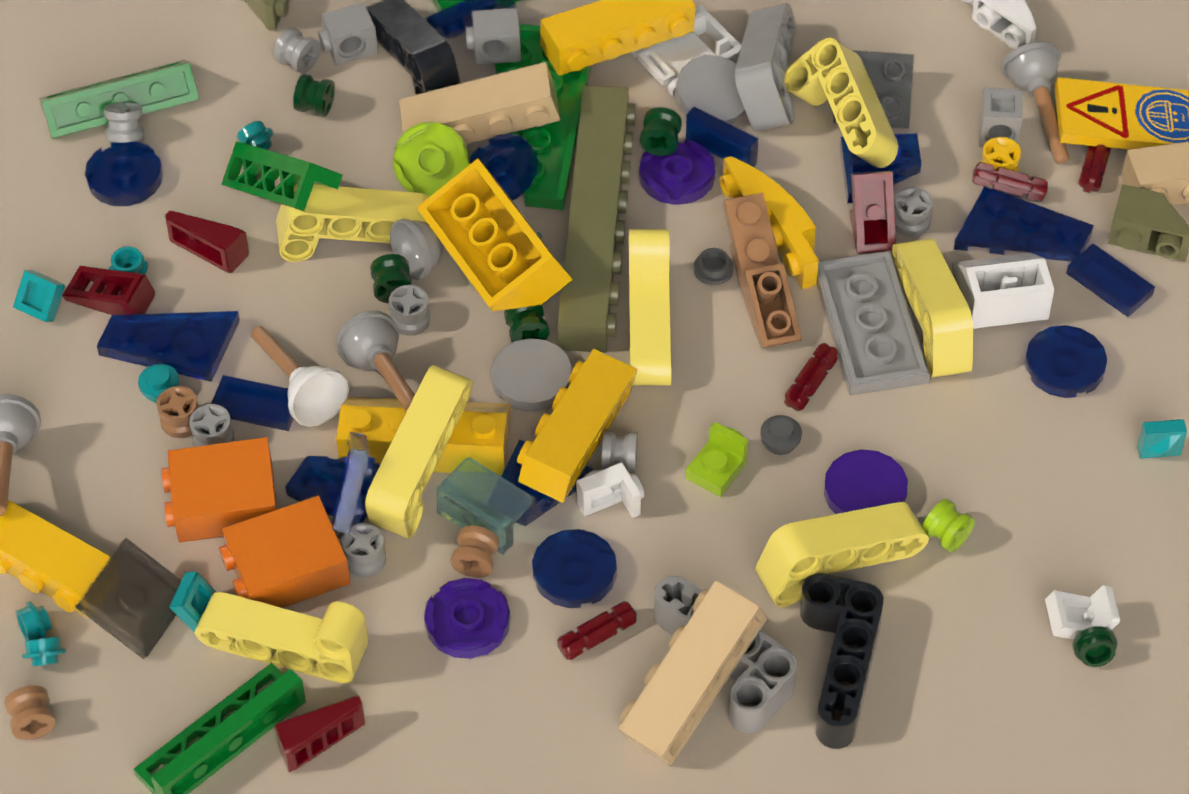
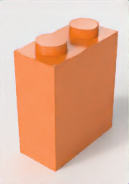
[161,437,277,543]
[219,495,351,608]

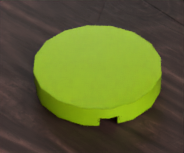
[393,122,470,196]

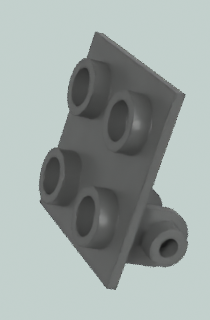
[833,50,914,128]

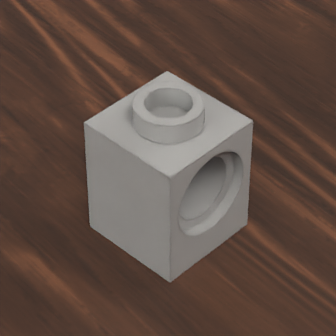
[318,2,378,65]
[466,8,521,65]
[979,87,1023,147]

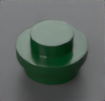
[1073,626,1117,667]

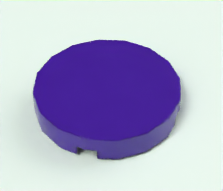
[639,139,715,205]
[824,449,908,514]
[424,578,511,659]

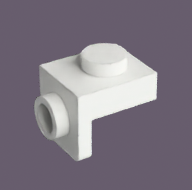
[576,462,644,518]
[1045,585,1120,640]

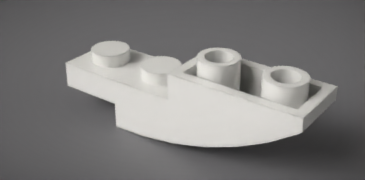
[963,0,1037,49]

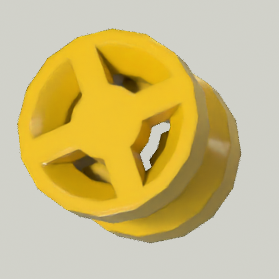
[981,137,1021,172]

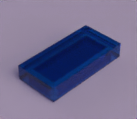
[686,106,758,167]
[1066,243,1155,317]
[211,375,294,431]

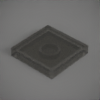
[74,538,181,659]

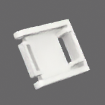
[630,5,742,98]

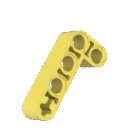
[784,38,898,168]
[276,184,430,262]
[629,229,671,386]
[892,238,973,378]
[365,365,473,539]
[755,502,929,607]
[195,592,369,684]

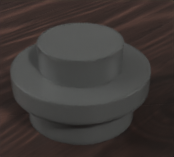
[694,248,733,285]
[760,415,802,455]

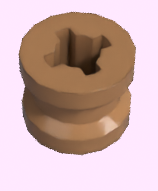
[156,386,199,438]
[450,525,500,578]
[4,685,56,740]

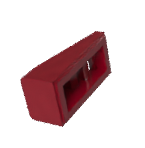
[165,210,249,274]
[62,266,155,322]
[274,696,365,772]

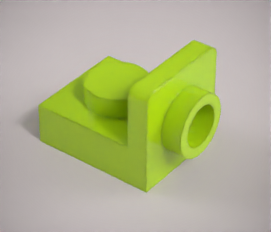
[686,422,749,498]

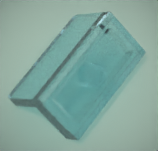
[436,457,533,555]

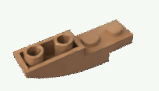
[723,193,802,349]

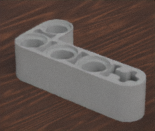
[735,3,796,132]
[654,576,797,733]

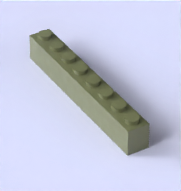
[557,85,636,353]

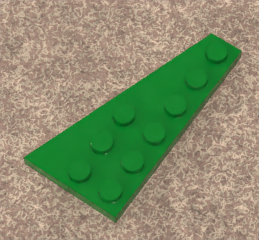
[494,24,591,210]

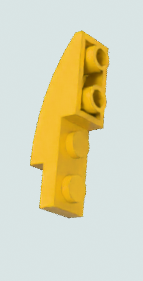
[719,156,819,290]

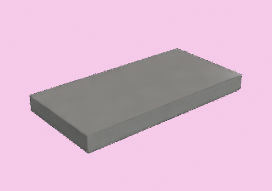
[817,251,930,395]

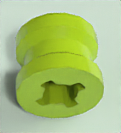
[922,499,975,552]

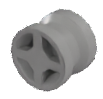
[274,27,320,74]
[103,102,144,142]
[894,187,933,237]
[389,285,430,336]
[189,404,234,447]
[601,430,638,474]
[341,523,386,577]

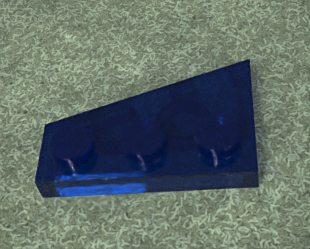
[954,187,1094,262]
[97,311,240,382]

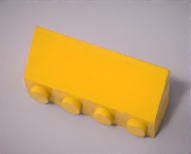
[417,158,573,312]
[336,396,512,476]

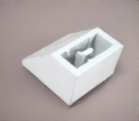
[953,253,1054,329]

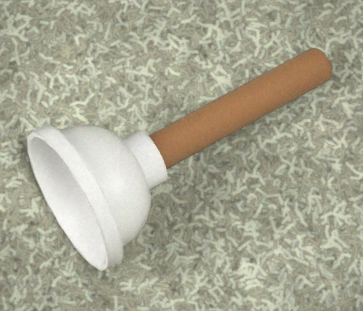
[251,326,349,427]

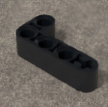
[366,0,461,95]
[800,574,884,749]

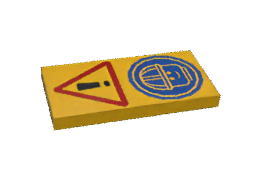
[1054,77,1189,150]

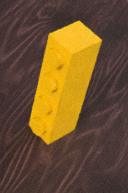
[540,0,696,76]
[517,349,638,503]
[0,500,120,618]

